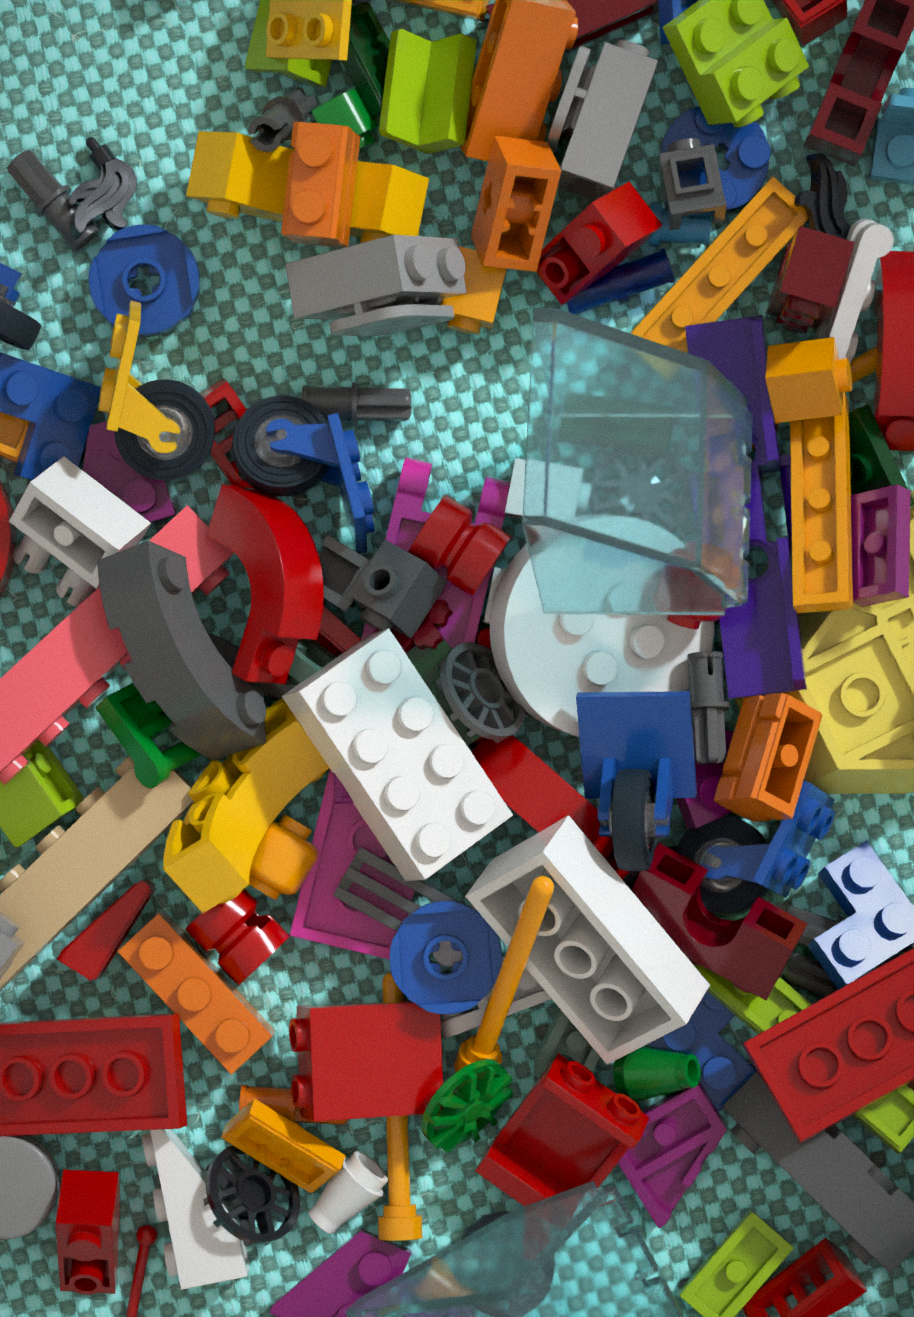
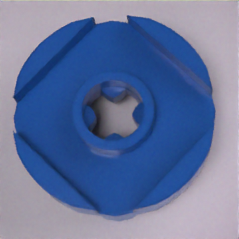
[661,106,771,213]
[89,224,200,337]
[389,900,502,1014]

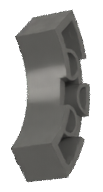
[97,541,266,761]
[722,1071,914,1273]

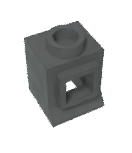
[658,138,727,231]
[319,535,370,611]

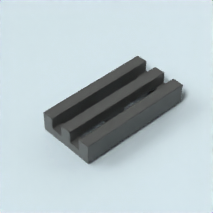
[333,846,457,932]

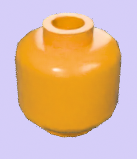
[249,814,318,900]

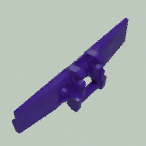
[684,315,807,699]

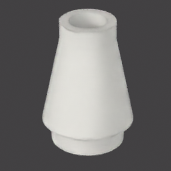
[308,1151,388,1234]

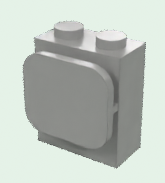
[547,40,658,201]
[286,235,467,336]

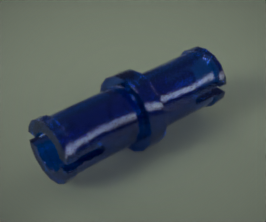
[566,248,676,318]

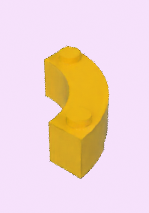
[186,131,429,243]
[163,698,330,913]

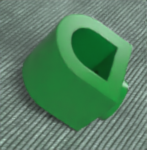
[310,88,379,154]

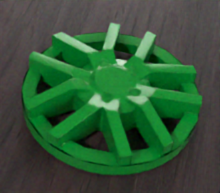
[422,1059,513,1153]

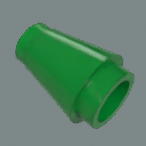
[613,1047,701,1102]

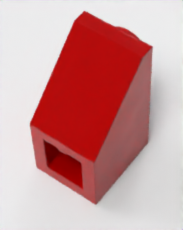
[537,182,663,305]
[55,1169,121,1295]

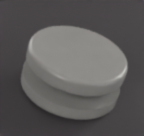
[0,1135,60,1240]

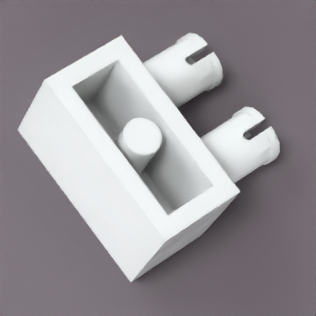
[9,456,151,607]

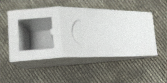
[142,1129,250,1290]

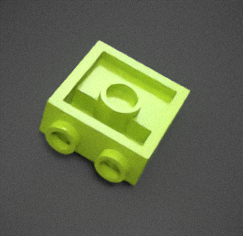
[662,0,809,128]

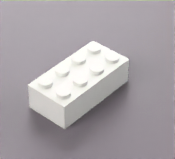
[282,628,513,881]
[465,815,710,1064]

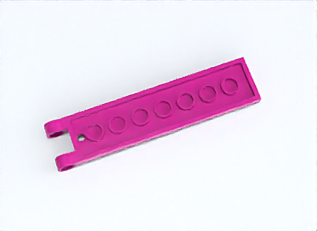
[290,457,511,960]

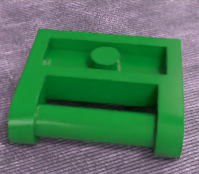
[95,683,201,788]

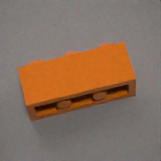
[460,0,578,161]
[117,910,276,1075]

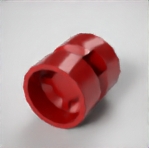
[408,494,512,597]
[185,888,290,986]

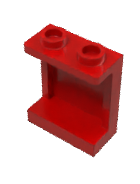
[289,999,444,1122]
[475,1053,650,1236]

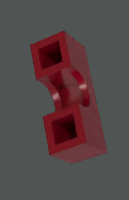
[803,0,914,166]
[765,226,855,334]
[631,843,808,1000]

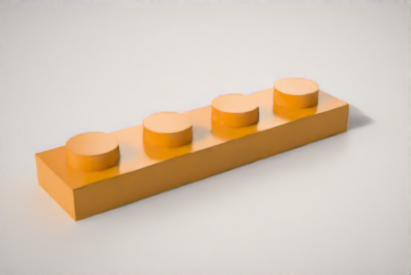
[624,176,808,378]
[790,392,853,613]

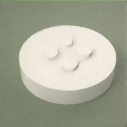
[490,515,714,737]

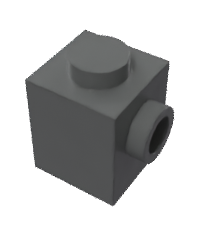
[348,539,448,638]

